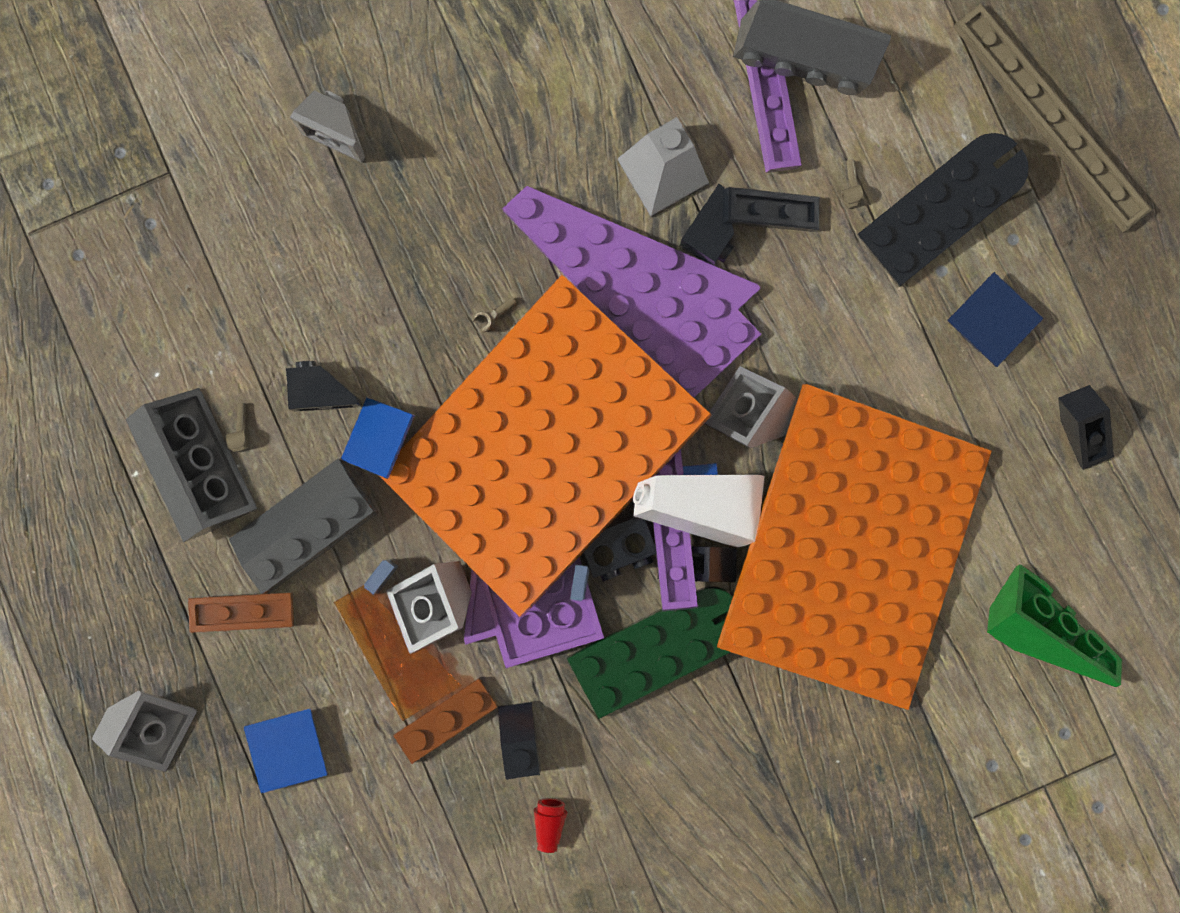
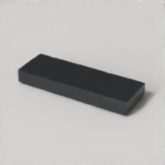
[723,187,820,232]

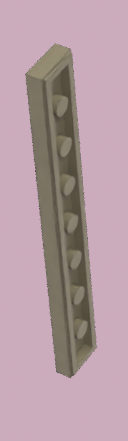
[953,3,1152,232]

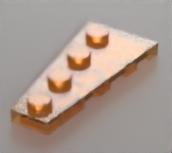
[334,585,462,721]

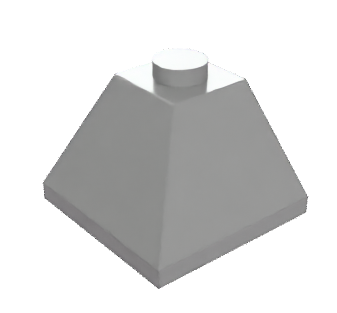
[290,90,365,163]
[617,117,709,217]
[705,366,798,448]
[386,561,472,654]
[92,691,197,772]

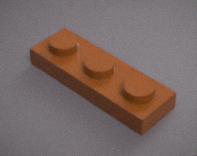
[188,592,294,633]
[393,678,498,764]

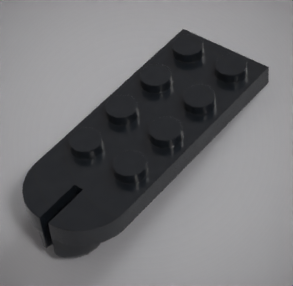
[857,133,1029,287]

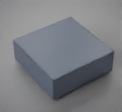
[364,560,398,595]
[570,564,589,601]

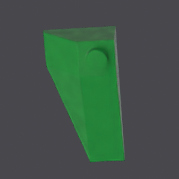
[987,564,1122,687]

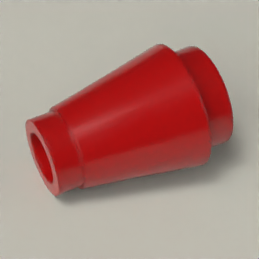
[534,798,568,853]

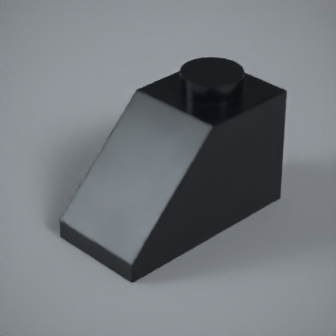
[679,184,735,266]
[286,361,362,412]
[1058,385,1114,470]
[658,546,737,582]
[498,701,541,780]

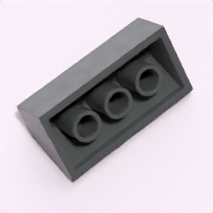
[733,0,891,95]
[126,388,257,542]
[229,458,379,594]

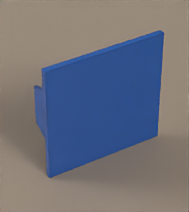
[341,397,415,479]
[244,708,328,793]

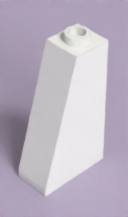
[633,475,765,548]

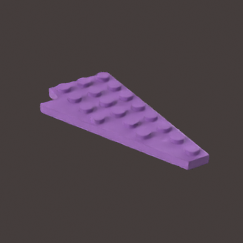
[502,186,761,398]
[464,557,604,668]

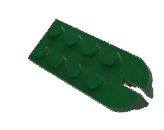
[567,587,733,719]

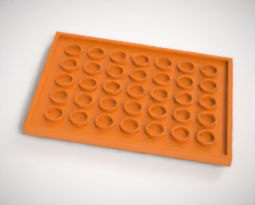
[380,275,712,617]
[717,384,992,710]

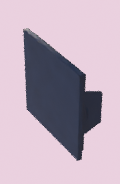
[947,272,1044,367]

